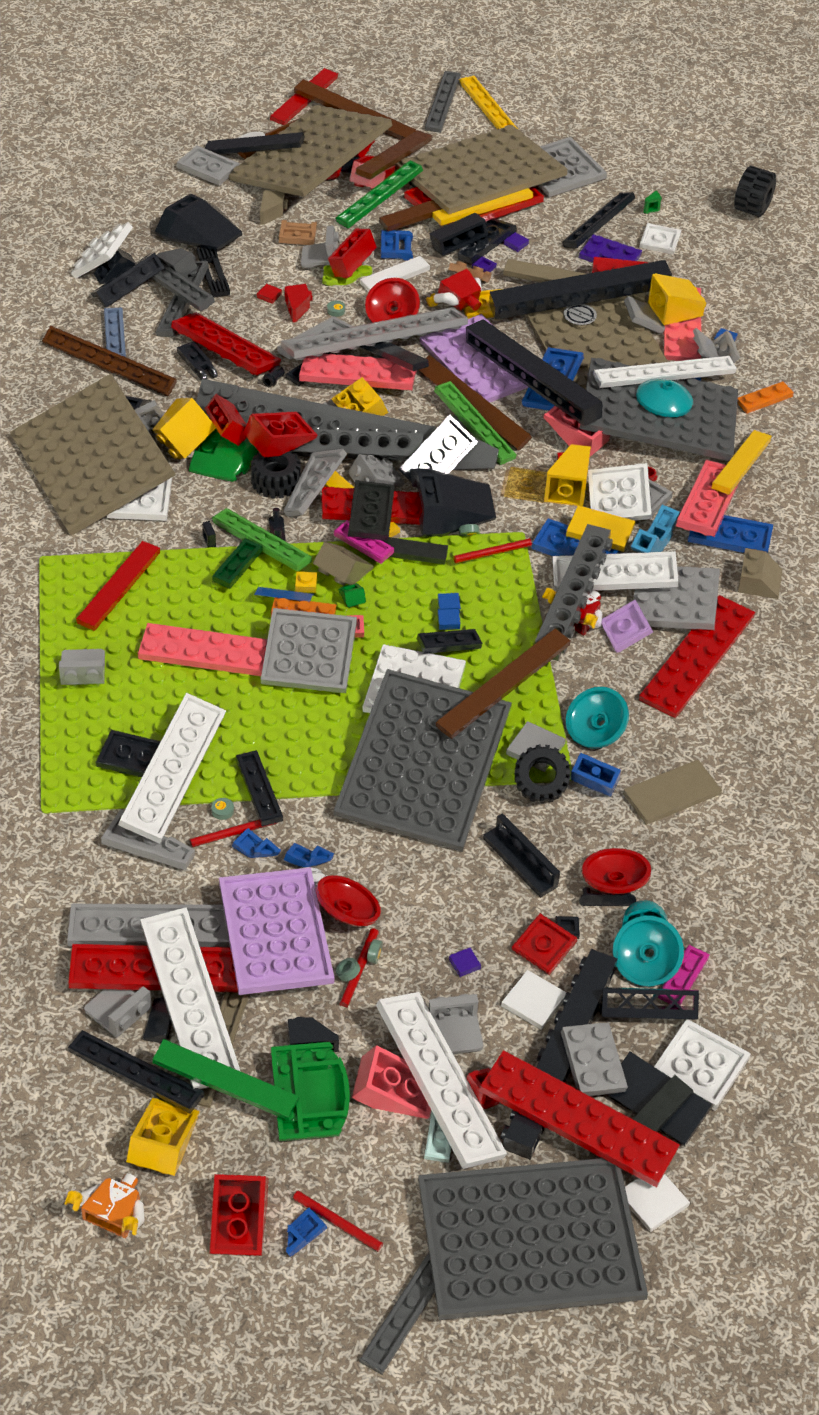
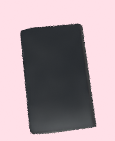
[143,997,172,1043]

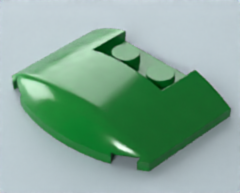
[189,429,259,482]
[271,1042,350,1141]

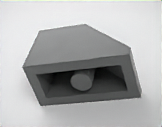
[157,248,198,277]

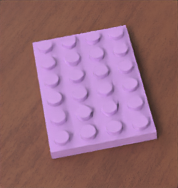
[420,314,528,402]
[219,867,334,995]

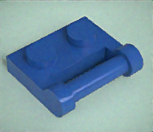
[381,230,413,261]

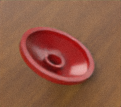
[365,278,420,323]
[582,848,651,894]
[316,875,381,927]

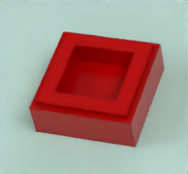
[257,283,282,304]

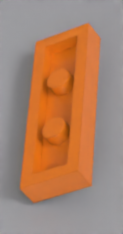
[737,381,794,414]
[271,597,336,617]

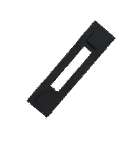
[197,247,230,297]

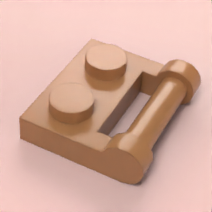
[279,220,317,245]
[448,261,492,283]

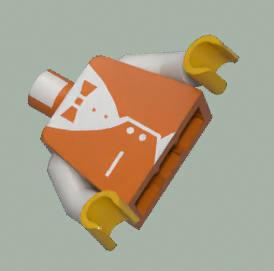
[64,1173,145,1239]

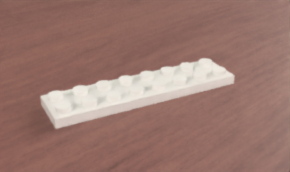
[118,693,226,844]
[140,907,240,1089]
[376,992,507,1169]

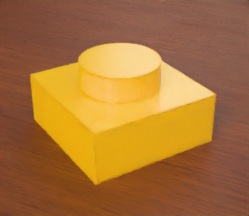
[295,571,317,593]

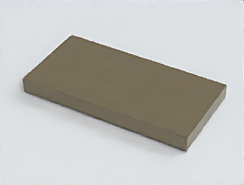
[623,760,722,825]

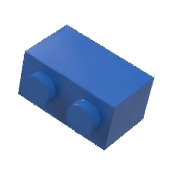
[571,752,621,797]

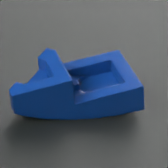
[232,828,281,858]
[284,843,334,868]
[286,1207,327,1257]

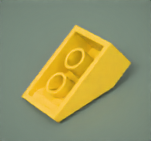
[126,1098,200,1176]

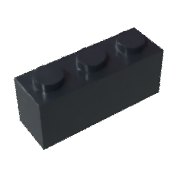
[429,213,488,256]

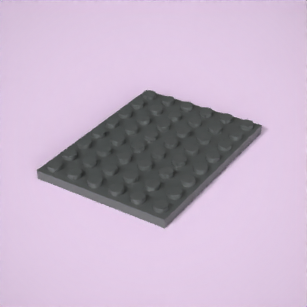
[579,357,738,461]
[333,669,512,852]
[418,1158,648,1320]

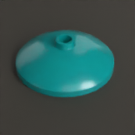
[636,378,693,417]
[566,687,629,749]
[613,916,684,987]

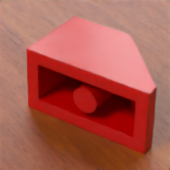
[284,283,313,323]

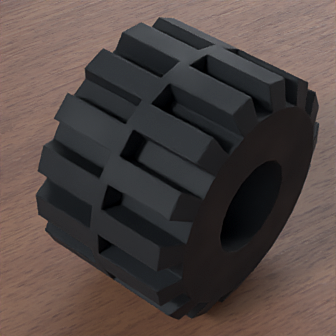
[734,165,776,217]

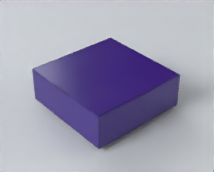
[504,232,529,252]
[472,256,497,272]
[449,947,481,977]

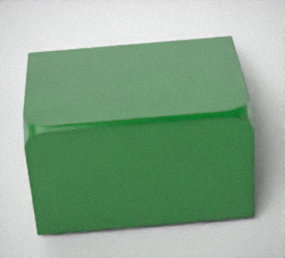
[643,191,662,214]
[338,583,366,607]

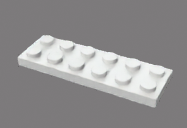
[553,551,678,592]

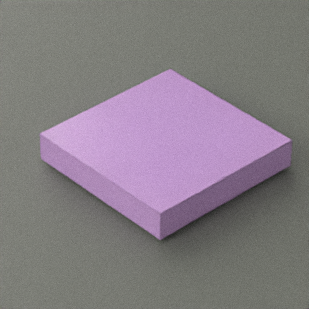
[601,600,653,652]

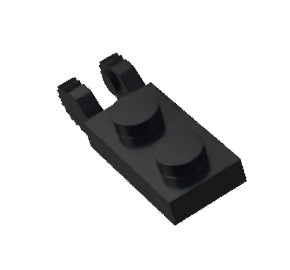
[177,341,218,380]

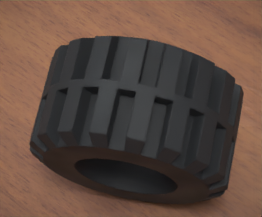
[251,451,301,499]
[514,744,570,803]

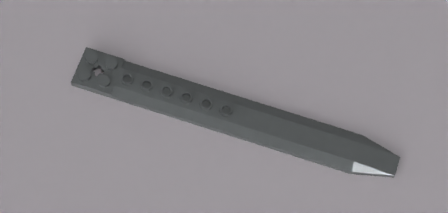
[196,379,499,470]

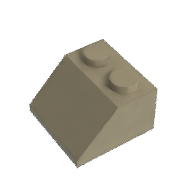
[313,541,374,586]
[738,548,783,599]

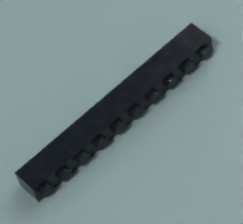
[489,260,672,320]
[466,319,603,426]
[501,949,618,1160]

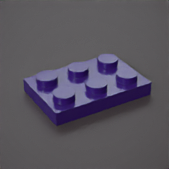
[579,234,642,263]

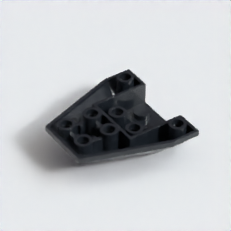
[154,193,243,250]
[409,468,496,537]

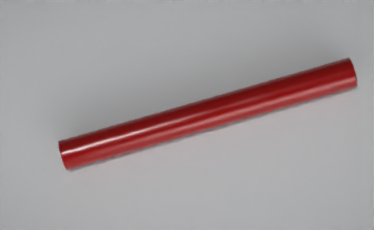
[453,538,532,564]
[189,819,277,848]
[339,928,379,1008]
[293,1190,383,1252]

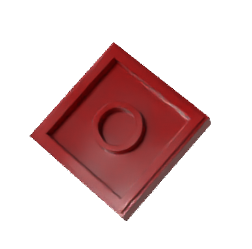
[512,913,577,975]

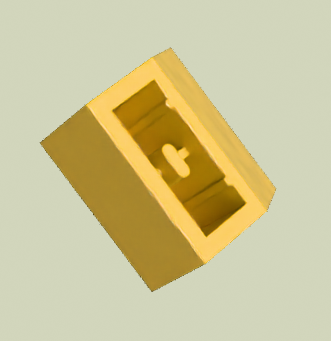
[331,377,388,416]

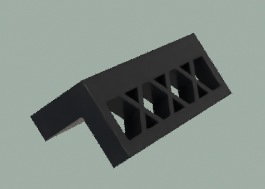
[91,252,164,308]
[483,813,560,898]
[600,987,699,1020]

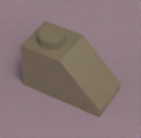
[260,190,288,225]

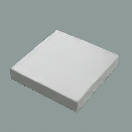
[639,223,681,255]
[501,970,566,1030]
[625,1174,690,1232]

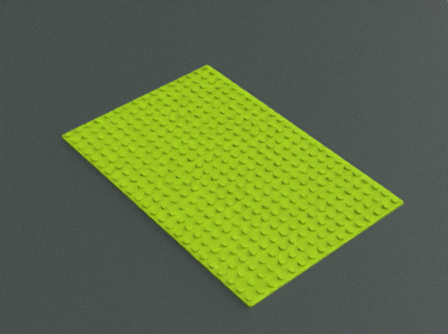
[39,532,572,814]

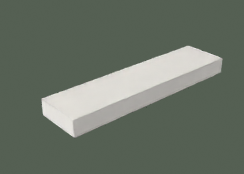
[360,256,430,292]

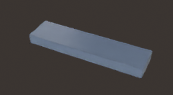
[104,307,126,357]

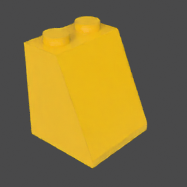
[648,274,706,325]
[153,398,216,459]
[544,444,591,506]

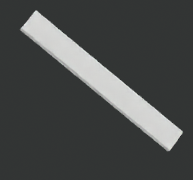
[593,356,737,388]

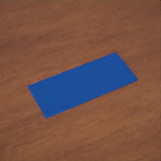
[254,587,313,602]

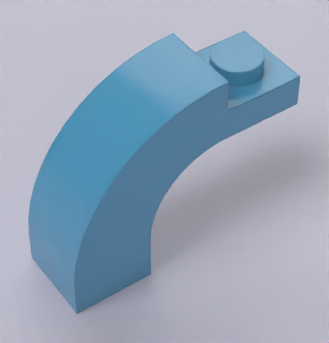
[631,504,680,553]

